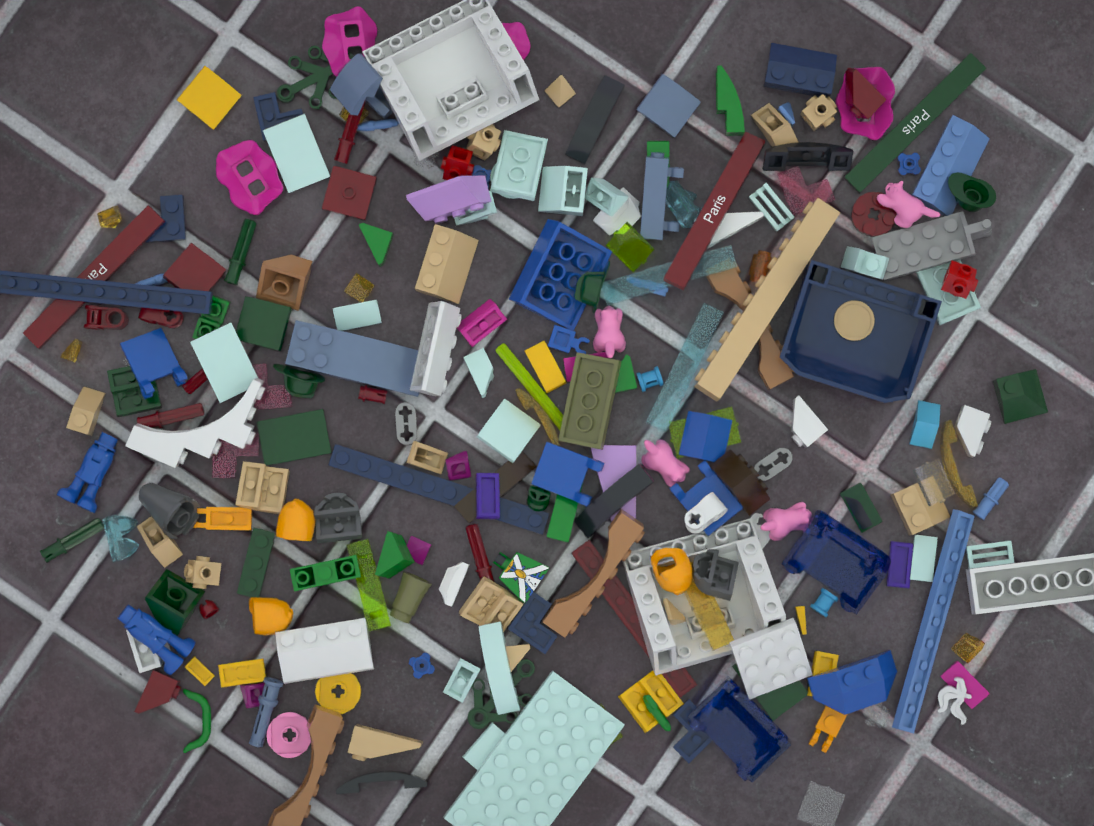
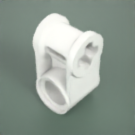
[685,492,728,534]

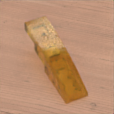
[684,562,734,651]

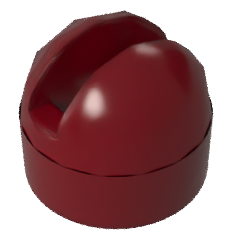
[199,600,219,619]

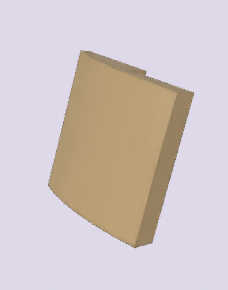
[235,461,290,514]
[459,577,524,632]

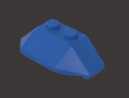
[807,650,897,715]

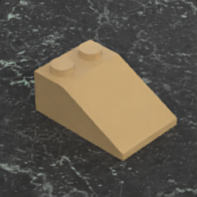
[348,724,423,761]

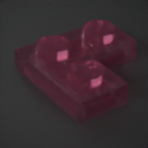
[777,166,835,216]
[245,364,292,410]
[212,434,259,479]

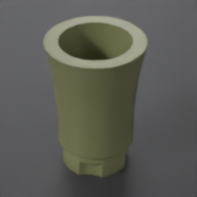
[390,571,432,624]

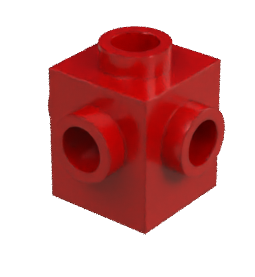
[441,145,474,180]
[941,260,978,299]

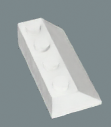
[410,301,461,396]
[275,618,374,684]

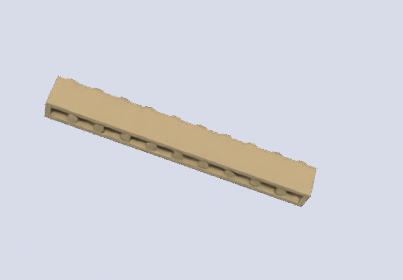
[694,198,840,402]

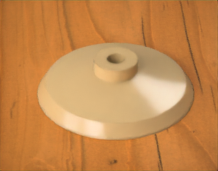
[834,300,875,341]

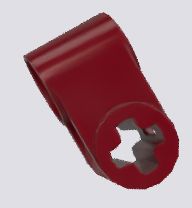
[84,305,129,330]
[138,308,184,329]

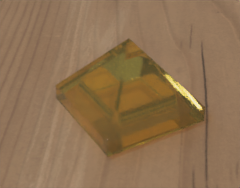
[97,205,122,228]

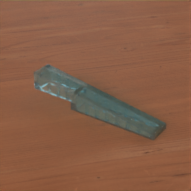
[602,245,737,306]
[646,303,724,433]

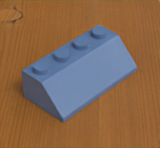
[911,115,990,216]

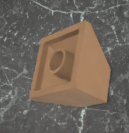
[256,255,313,311]

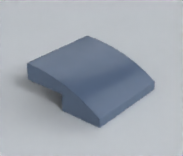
[330,53,383,116]
[636,74,701,138]

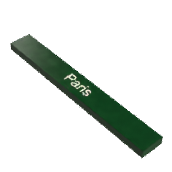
[844,53,987,194]

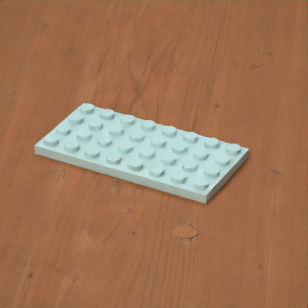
[443,671,625,826]

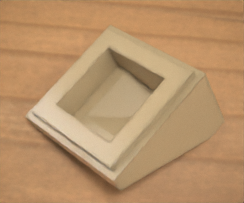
[545,75,576,108]
[663,598,686,625]

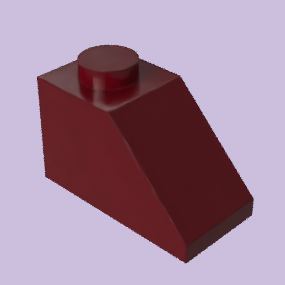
[845,68,886,119]
[134,670,182,714]

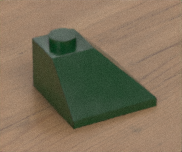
[992,369,1048,424]
[145,569,205,636]

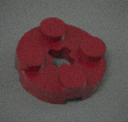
[851,192,896,237]

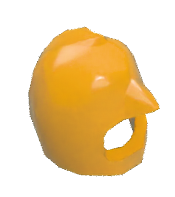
[276,499,315,541]
[651,548,692,595]
[248,597,294,635]

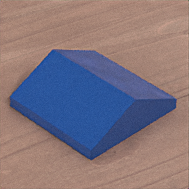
[679,411,732,463]

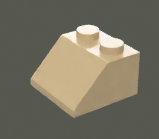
[891,476,950,536]

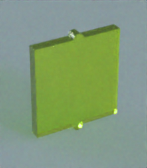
[606,222,655,272]

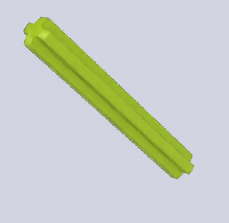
[496,343,563,430]

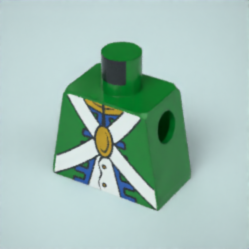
[493,552,550,603]

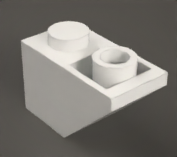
[954,405,991,458]

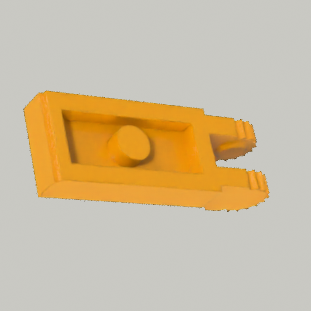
[193,507,252,530]
[808,706,847,753]

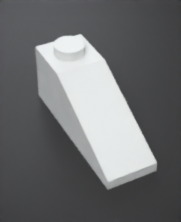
[691,212,764,249]

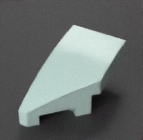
[463,348,494,398]

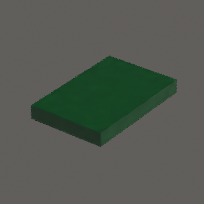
[257,409,332,466]
[732,663,808,721]

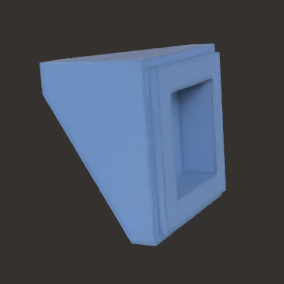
[777,102,795,127]

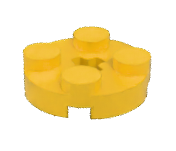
[315,673,361,714]

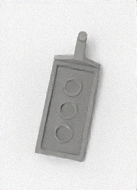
[872,211,992,281]

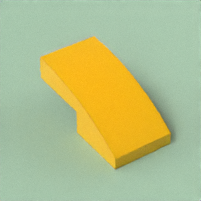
[525,341,566,393]

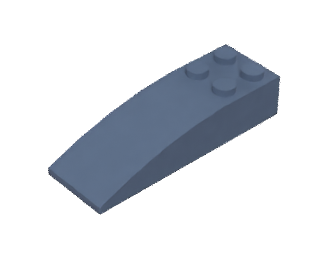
[285,320,419,397]

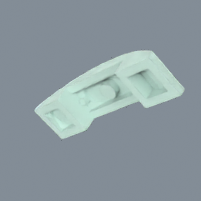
[478,621,521,715]

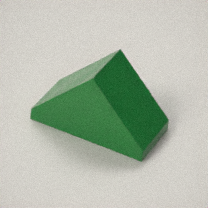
[359,223,394,267]
[615,354,637,394]
[375,531,415,579]

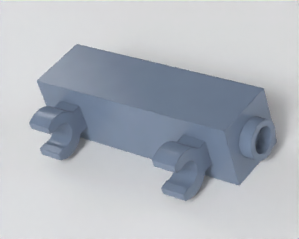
[640,152,684,240]

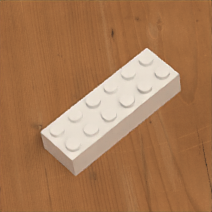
[966,553,1094,614]

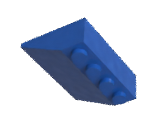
[509,219,612,331]

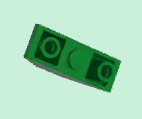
[290,555,361,591]

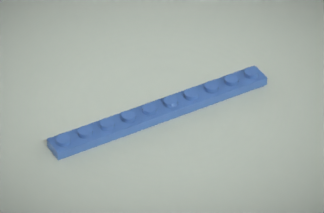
[892,509,975,734]

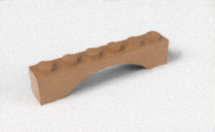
[704,258,794,391]
[543,509,645,638]
[267,704,344,826]

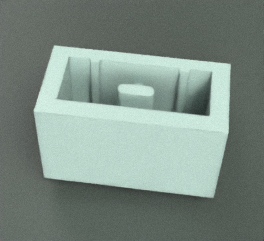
[538,166,588,216]

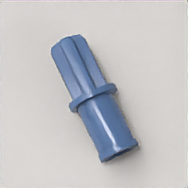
[973,477,1009,520]

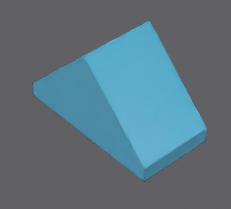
[909,400,940,449]

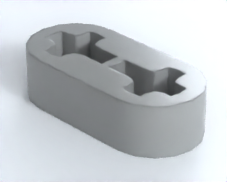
[395,402,417,446]
[754,448,792,481]

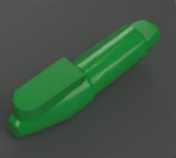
[643,695,671,731]

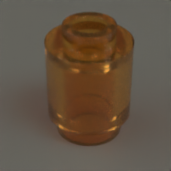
[748,250,772,282]

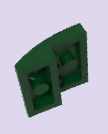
[236,296,292,351]
[107,366,162,418]

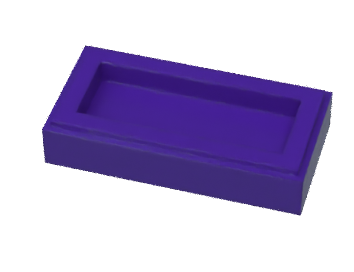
[476,473,500,519]
[886,541,914,589]

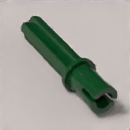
[224,219,256,285]
[40,518,104,563]

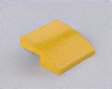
[177,65,242,130]
[618,670,684,733]

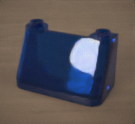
[781,510,891,615]
[688,676,791,783]

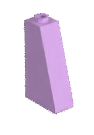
[591,445,636,522]

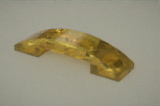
[515,388,560,446]
[940,420,978,508]

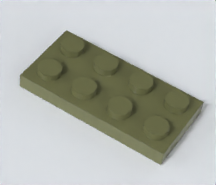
[558,352,622,450]

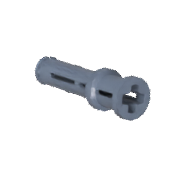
[249,677,284,747]

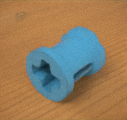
[636,366,664,392]
[810,588,839,618]

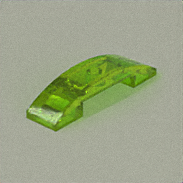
[346,539,391,632]

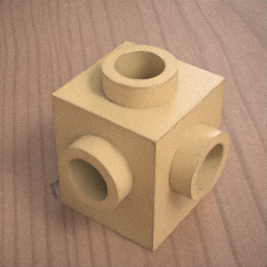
[800,94,837,131]
[466,124,501,161]
[184,556,221,589]

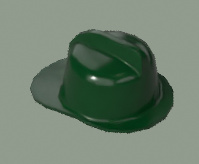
[948,172,996,212]
[574,261,610,313]
[273,364,326,399]

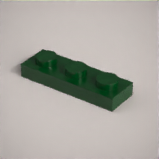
[237,528,276,597]

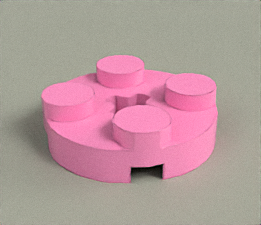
[267,712,311,758]

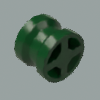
[527,485,551,511]

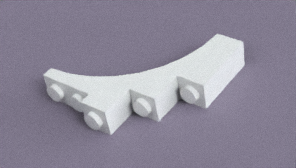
[125,378,265,468]

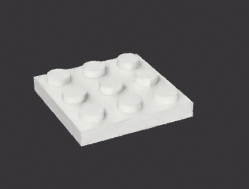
[729,618,813,700]

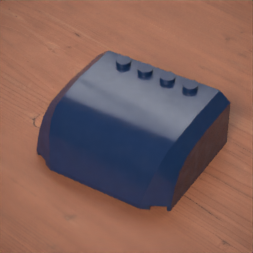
[780,259,942,403]

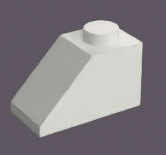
[791,395,828,448]

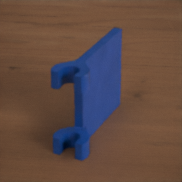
[120,328,187,399]
[531,442,605,506]
[669,460,743,536]

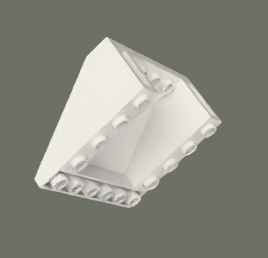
[362,0,539,161]
[622,518,786,676]

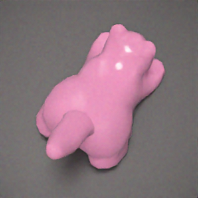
[877,181,940,228]
[593,306,626,358]
[641,439,690,487]
[760,502,812,541]

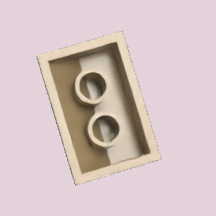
[415,224,479,304]

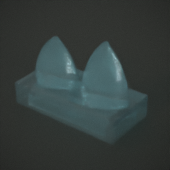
[666,181,702,228]
[102,514,139,563]

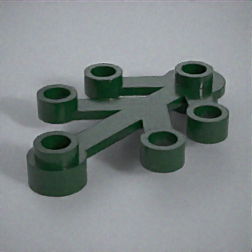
[277,46,354,110]
[468,659,535,729]

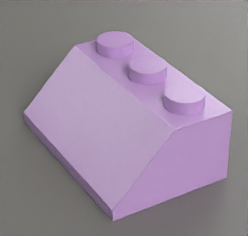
[406,176,492,224]

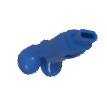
[56,432,118,513]
[117,604,196,676]

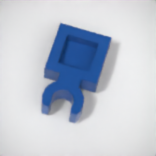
[548,325,590,354]

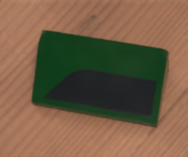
[840,482,883,533]

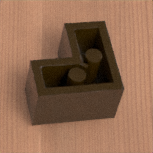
[710,449,770,516]

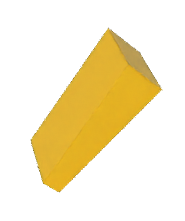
[795,606,807,635]
[184,656,215,686]

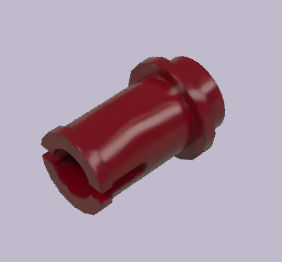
[358,384,387,404]

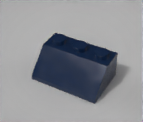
[763,43,837,98]

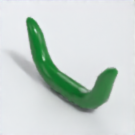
[183,689,211,753]

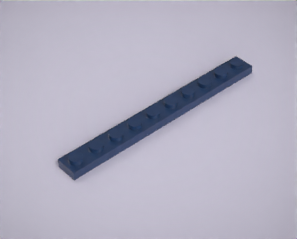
[0,270,213,315]
[328,444,550,535]

